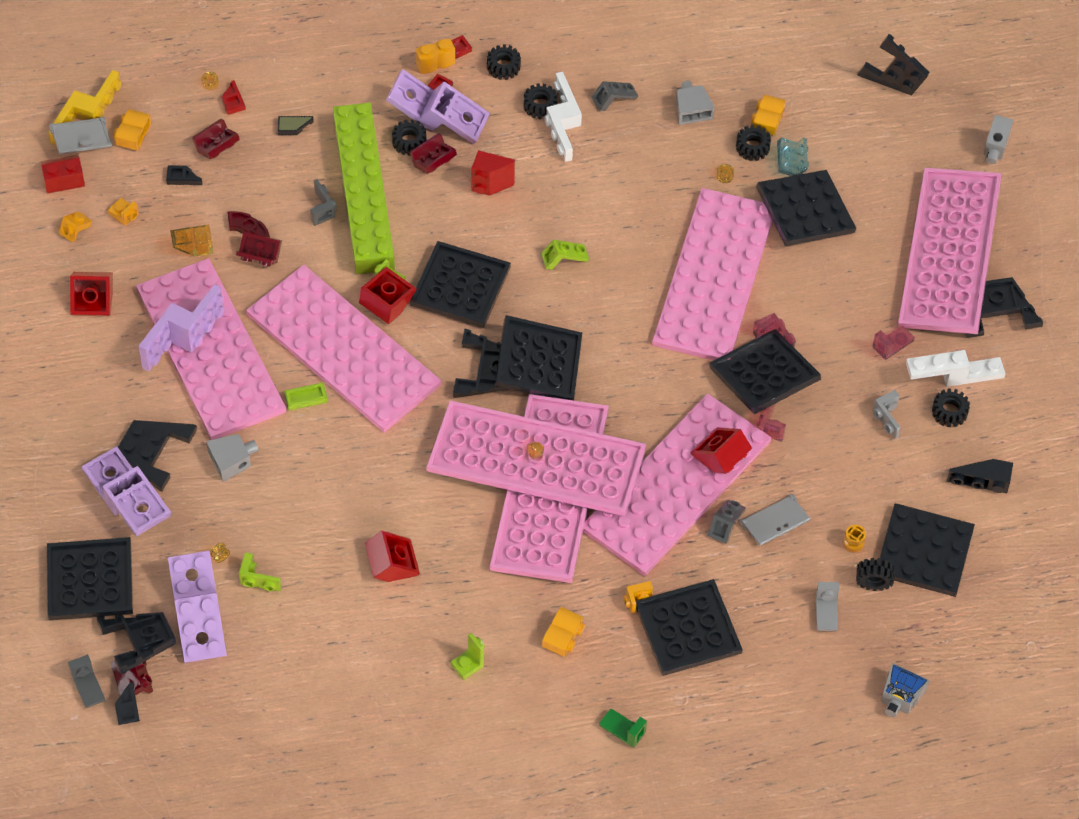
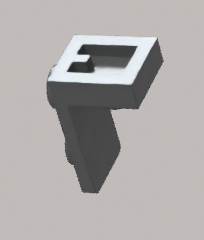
[592,81,638,111]
[310,179,337,226]
[707,500,746,544]
[68,654,105,708]

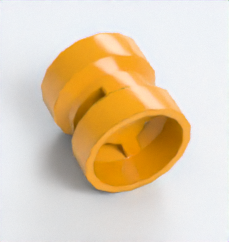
[844,525,866,553]

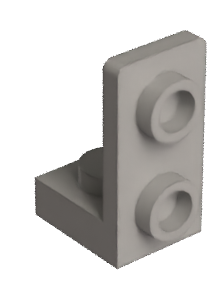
[873,390,901,439]
[816,582,839,631]

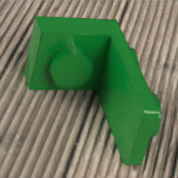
[599,709,647,748]

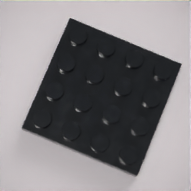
[756,170,857,246]
[410,241,511,328]
[494,315,582,401]
[709,329,821,415]
[880,503,975,597]
[47,537,133,620]
[636,579,743,676]

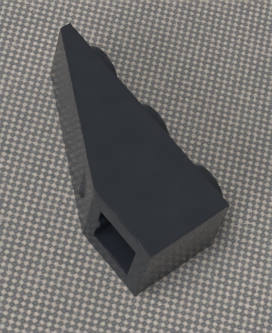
[947,459,1013,494]

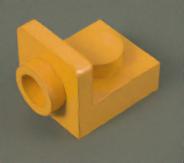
[108,198,139,226]
[623,581,653,614]

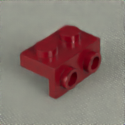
[192,119,240,159]
[410,133,457,174]
[236,231,282,267]
[111,651,153,695]

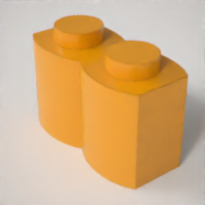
[415,39,455,74]
[751,94,786,136]
[113,109,151,151]
[542,607,585,657]

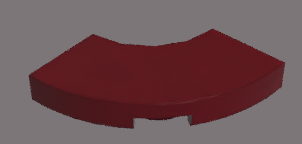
[227,211,270,237]

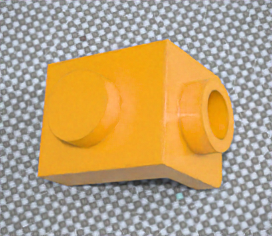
[59,211,92,242]

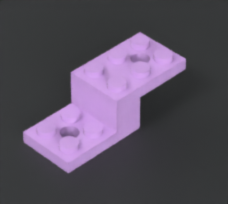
[386,69,490,144]
[139,284,224,371]
[82,446,172,537]
[168,550,227,663]

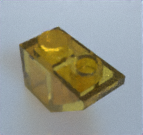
[170,224,214,256]

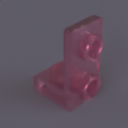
[753,313,796,347]
[872,326,915,360]
[757,404,786,442]

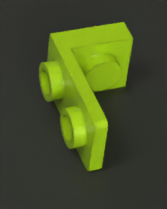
[541,239,589,270]
[239,552,282,592]
[451,633,485,680]

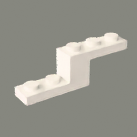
[544,72,582,162]
[906,350,1006,387]

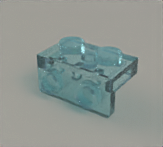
[777,137,809,176]

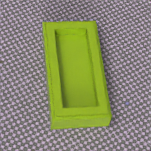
[284,382,328,411]

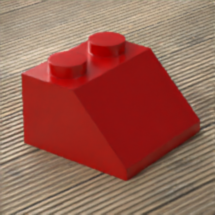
[471,150,515,196]
[40,154,85,194]
[359,267,416,325]
[70,271,113,316]
[690,427,752,474]
[365,530,420,582]

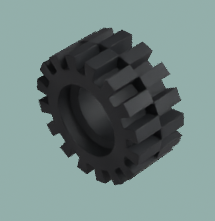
[487,44,521,80]
[524,83,558,119]
[392,119,427,156]
[736,125,771,161]
[932,388,970,427]
[856,558,895,591]

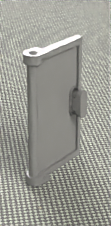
[49,116,112,154]
[739,494,811,546]

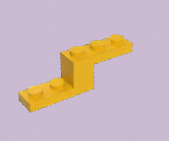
[48,70,122,145]

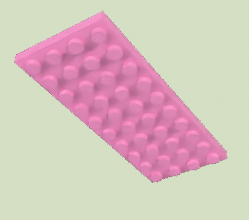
[898,168,1002,334]
[652,188,772,361]
[136,258,286,440]
[246,265,442,433]
[583,393,771,576]
[490,394,609,583]
[427,401,646,516]

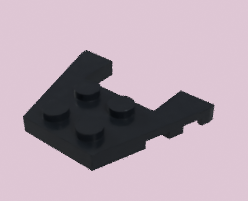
[857,34,930,96]
[966,277,1043,338]
[453,329,510,398]
[118,420,197,492]
[97,612,176,674]

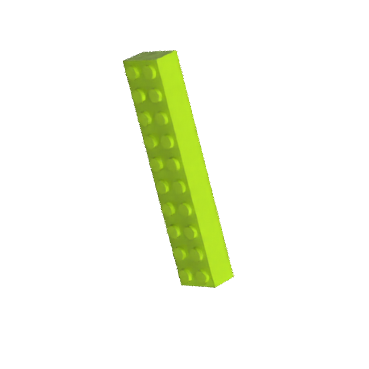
[333,102,395,274]

